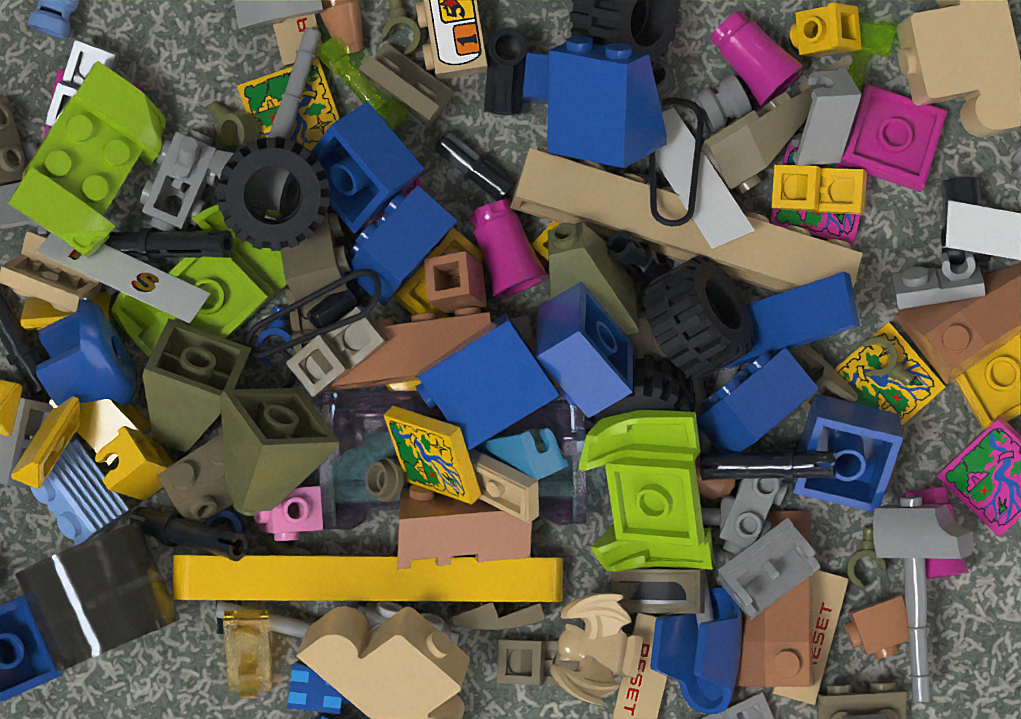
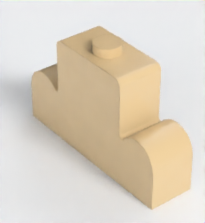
[897,0,1021,137]
[296,606,470,719]

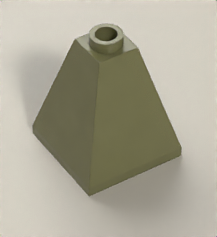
[548,222,639,335]
[143,319,251,452]
[221,388,340,516]

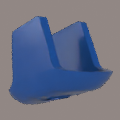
[36,296,138,406]
[650,587,742,714]

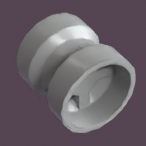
[694,74,752,133]

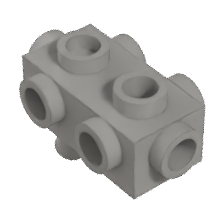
[140,130,218,232]
[701,478,789,555]

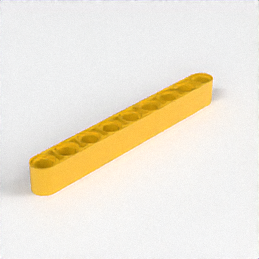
[172,554,563,602]

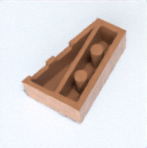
[397,485,532,569]

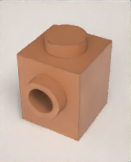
[424,250,487,314]
[844,594,909,659]

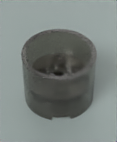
[15,522,181,673]

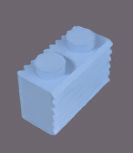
[30,439,130,547]

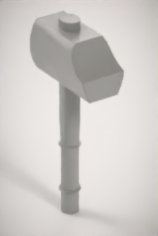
[208,28,321,219]
[873,496,973,702]

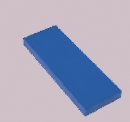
[721,272,860,370]

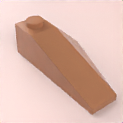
[894,263,1021,384]
[735,511,814,687]

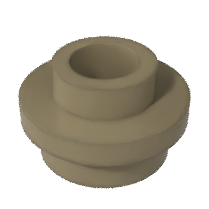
[365,458,405,502]

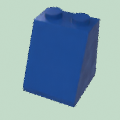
[547,36,667,168]
[416,313,559,451]

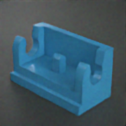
[473,428,569,480]

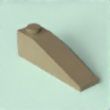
[701,54,854,196]

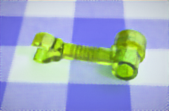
[848,19,897,91]
[317,37,408,131]

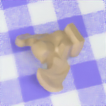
[550,593,643,706]

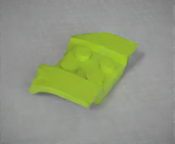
[7,61,166,258]
[111,204,288,359]
[579,410,715,572]

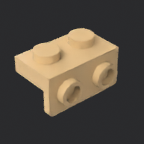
[0,230,102,312]

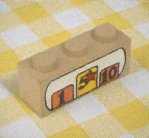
[415,0,487,80]

